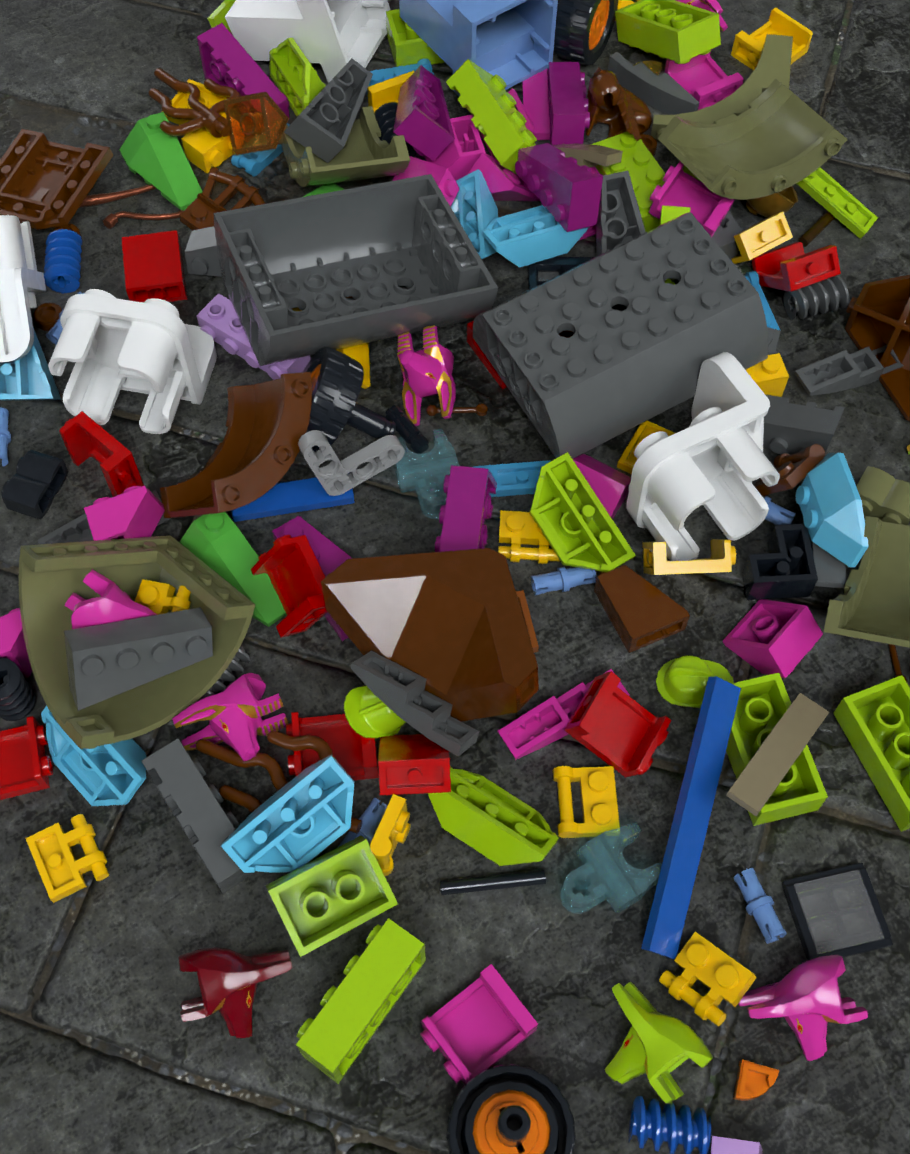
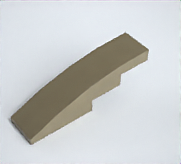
[553,143,623,167]
[726,693,829,816]

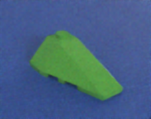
[119,112,203,211]
[179,512,287,627]

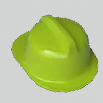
[656,655,734,708]
[344,686,406,738]

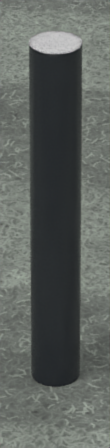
[440,870,546,896]

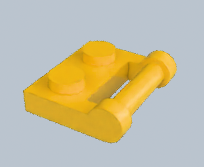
[553,766,620,838]
[370,794,411,876]

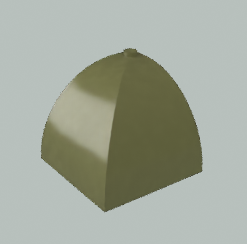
[19,535,255,749]

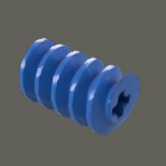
[44,229,82,294]
[628,1096,711,1154]

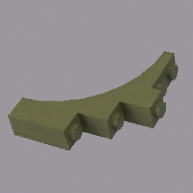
[650,34,793,139]

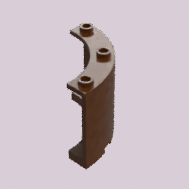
[160,372,312,519]

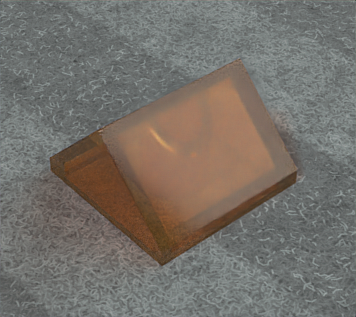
[223,92,289,155]

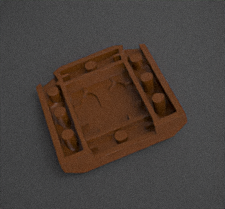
[0,129,113,230]

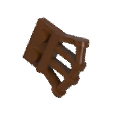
[180,166,266,230]

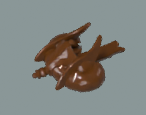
[586,67,652,141]

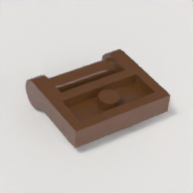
[754,444,825,496]

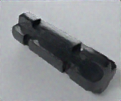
[385,405,429,454]

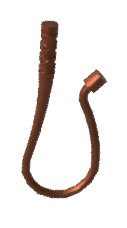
[80,184,184,229]

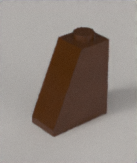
[594,565,690,653]

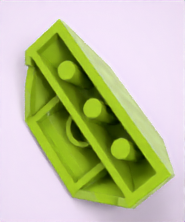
[269,38,326,116]
[530,452,636,572]
[428,766,559,866]

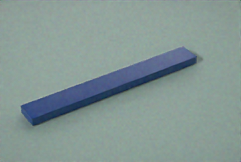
[641,676,741,959]

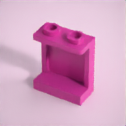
[664,52,744,110]
[649,161,735,237]
[420,964,538,1084]

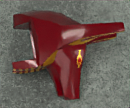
[178,947,292,1039]

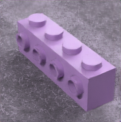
[196,293,310,380]

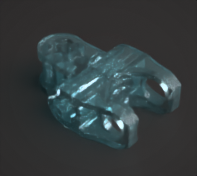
[395,429,459,519]
[560,822,662,914]

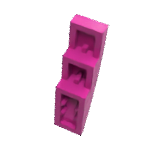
[498,669,630,760]

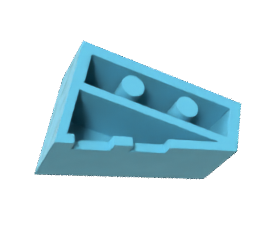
[0,327,61,401]

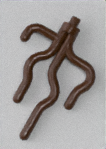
[149,68,241,138]
[196,730,362,835]

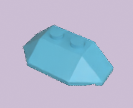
[451,169,498,259]
[483,205,590,267]
[796,453,869,567]
[41,705,146,806]
[221,755,355,873]

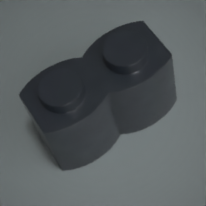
[1,450,68,519]

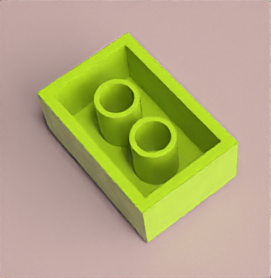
[265,835,398,957]

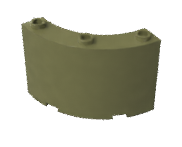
[657,79,848,200]
[275,106,410,187]
[824,516,910,648]

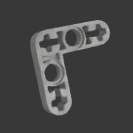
[298,430,405,496]

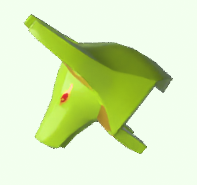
[605,982,713,1104]

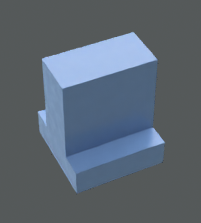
[399,0,558,97]

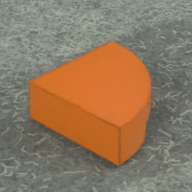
[733,1059,779,1101]

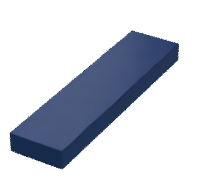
[232,473,355,522]

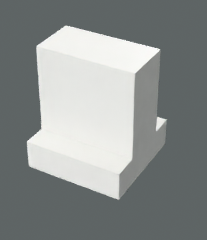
[225,0,391,83]

